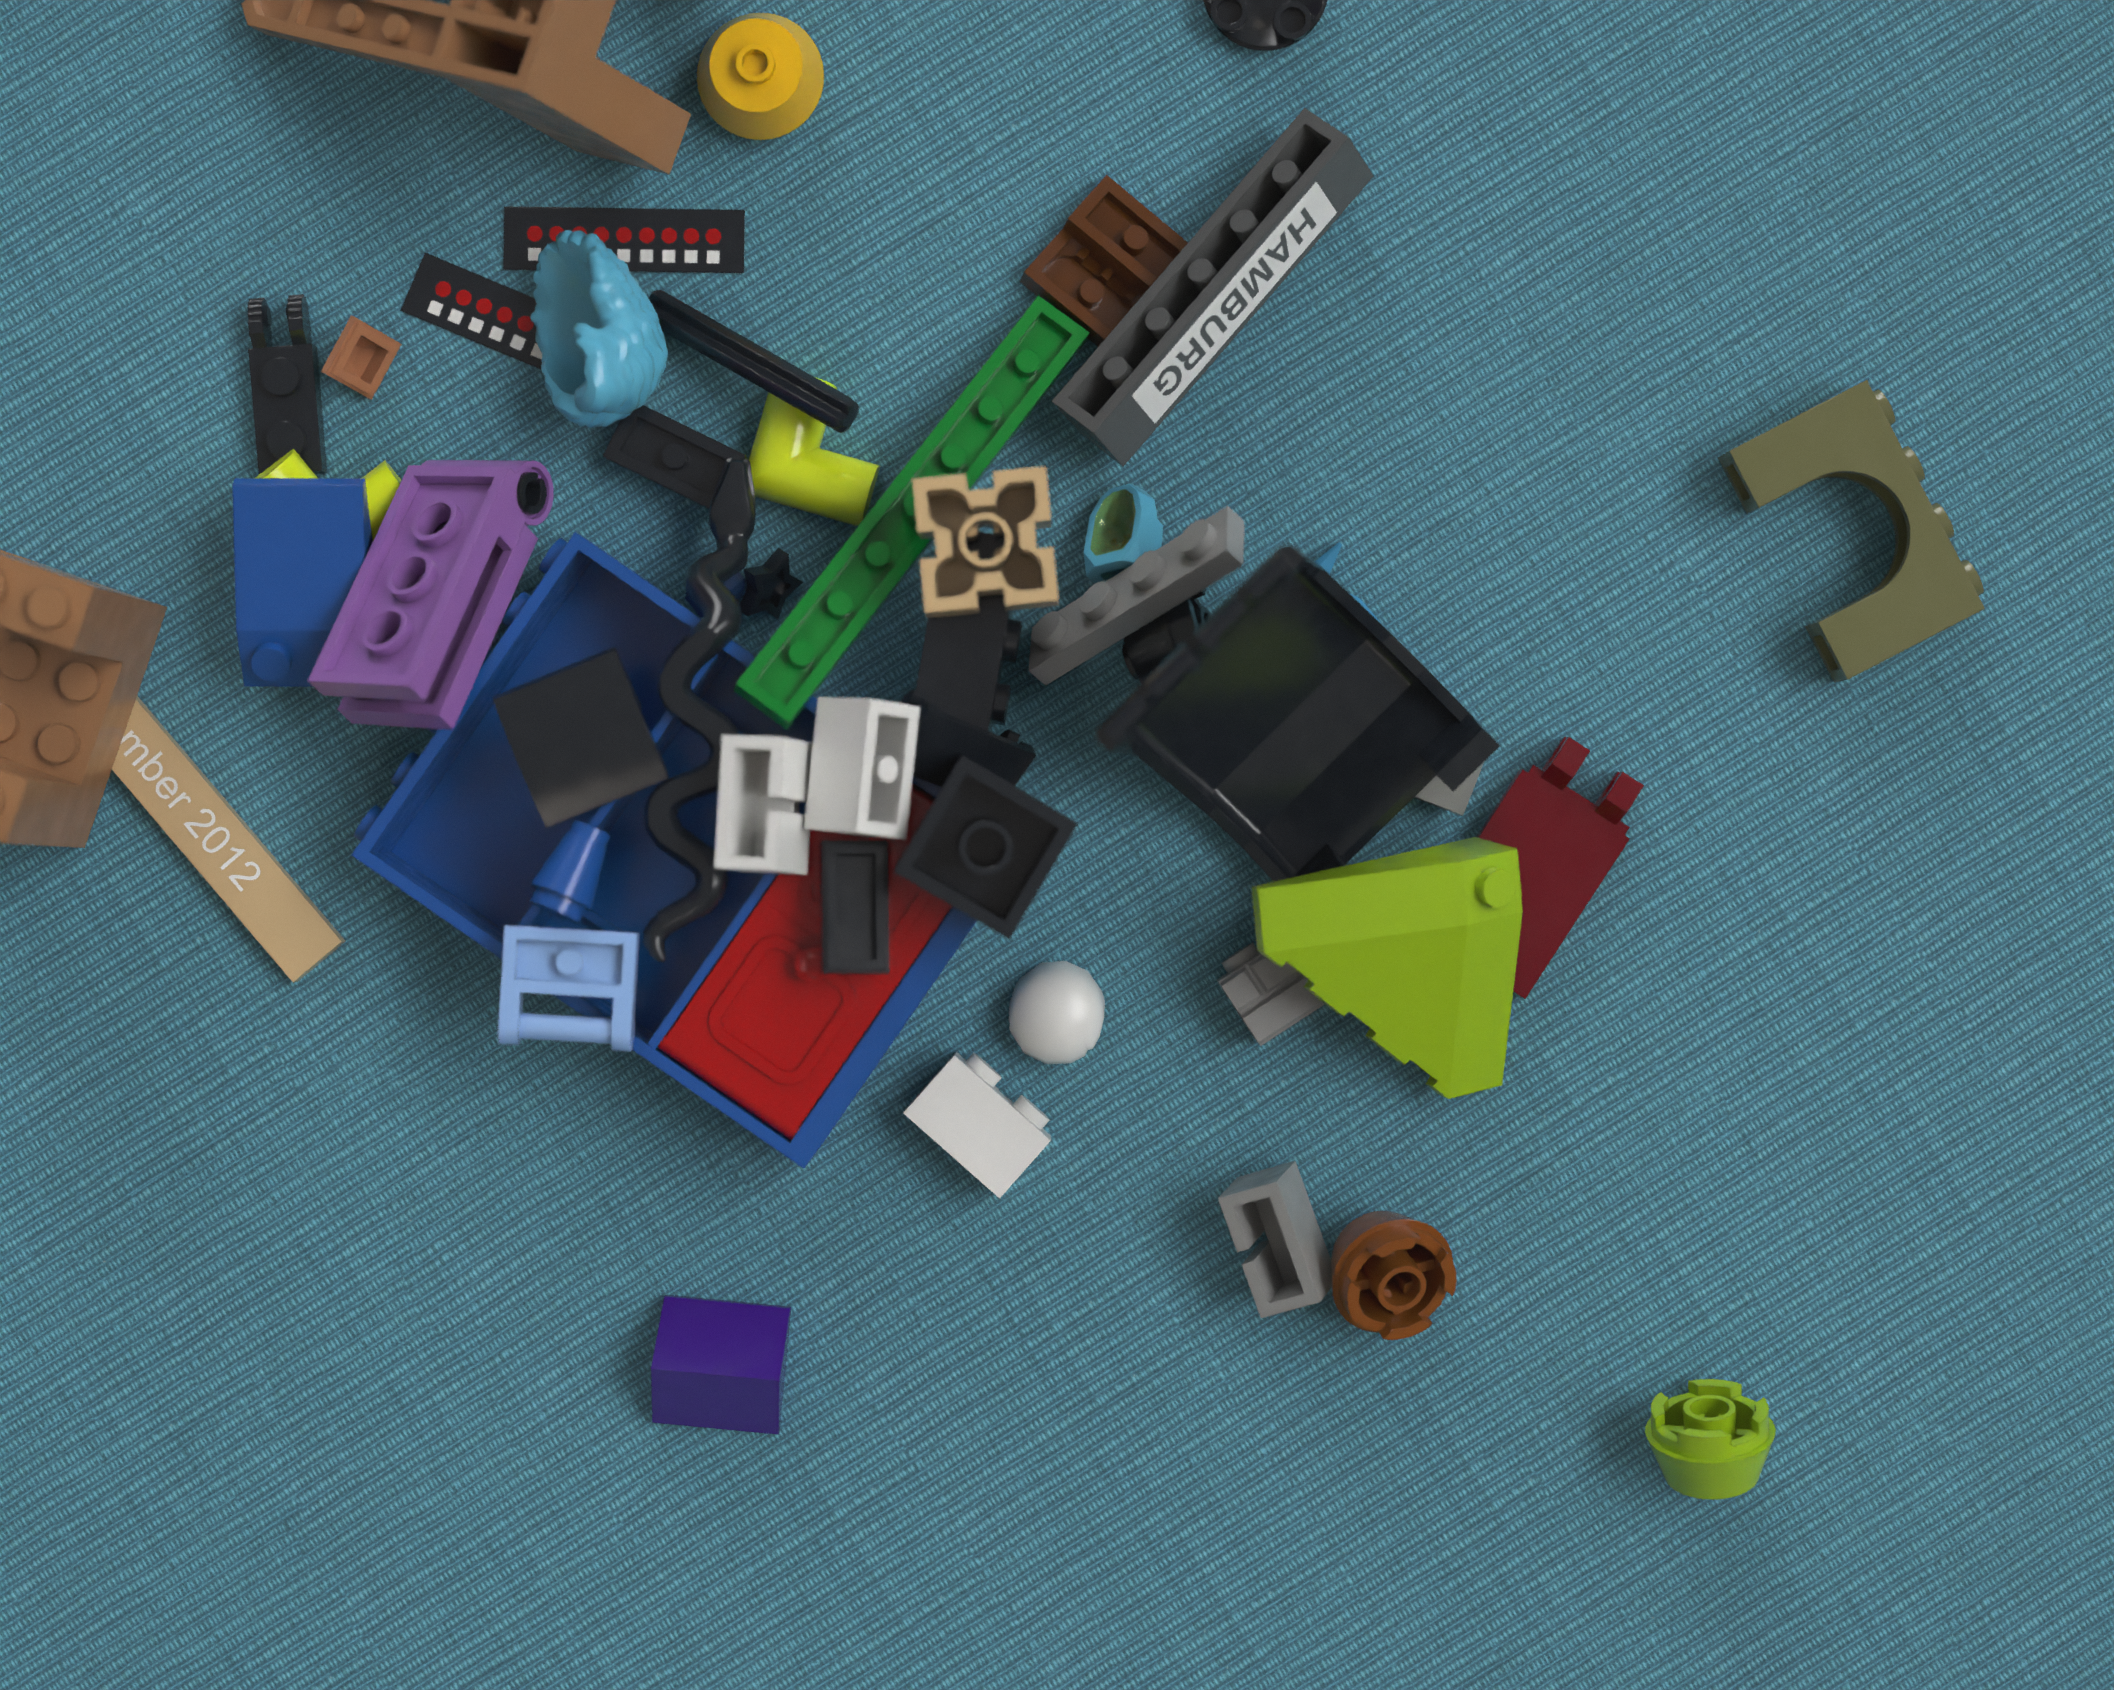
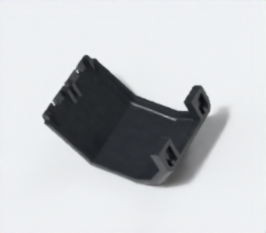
[1096,545,1500,882]

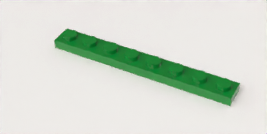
[734,295,1090,730]

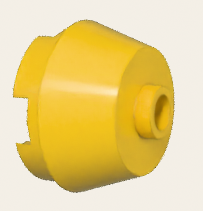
[697,13,824,140]

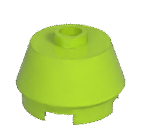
[1645,1379,1776,1500]

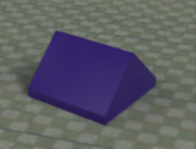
[651,1295,791,1435]

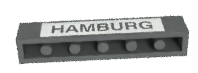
[1052,108,1374,467]

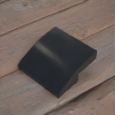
[493,647,669,828]

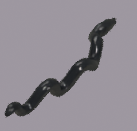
[643,457,756,963]

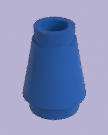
[530,820,610,923]

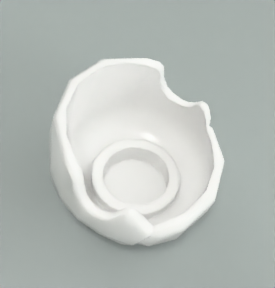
[1009,961,1105,1064]

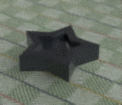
[740,548,803,620]

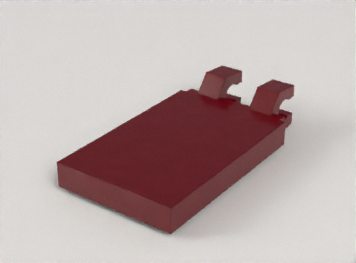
[1476,737,1644,999]

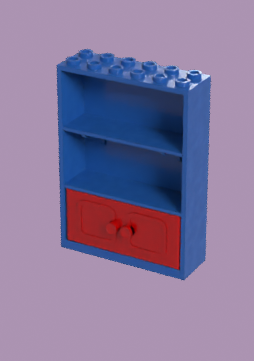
[351,532,977,1169]

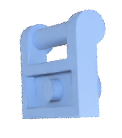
[498,925,640,1052]

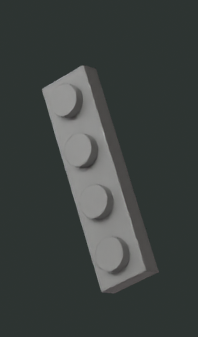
[1028,506,1244,685]

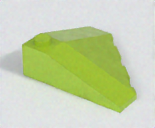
[1251,837,1523,1099]

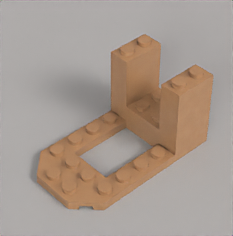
[241,0,691,175]
[0,549,167,848]

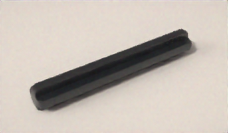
[648,290,859,433]

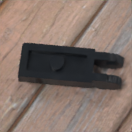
[247,294,327,474]

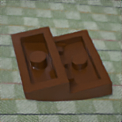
[1019,175,1188,347]

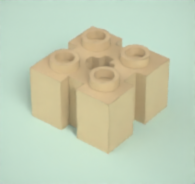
[912,466,1059,618]

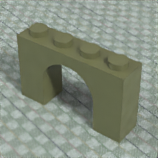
[1718,380,1985,683]

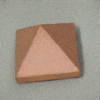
[321,315,402,400]

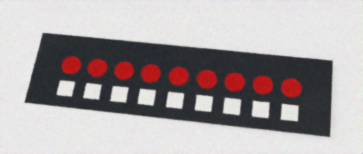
[503,206,745,273]
[401,252,542,369]

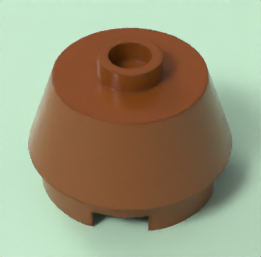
[1331,1211,1457,1340]

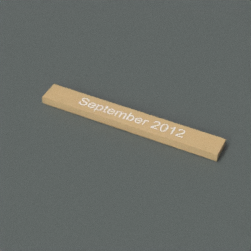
[112,696,345,983]

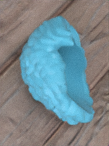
[530,230,668,428]

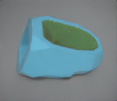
[1084,483,1163,584]

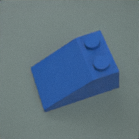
[232,478,373,687]

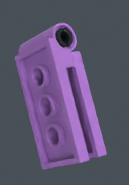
[308,460,554,730]

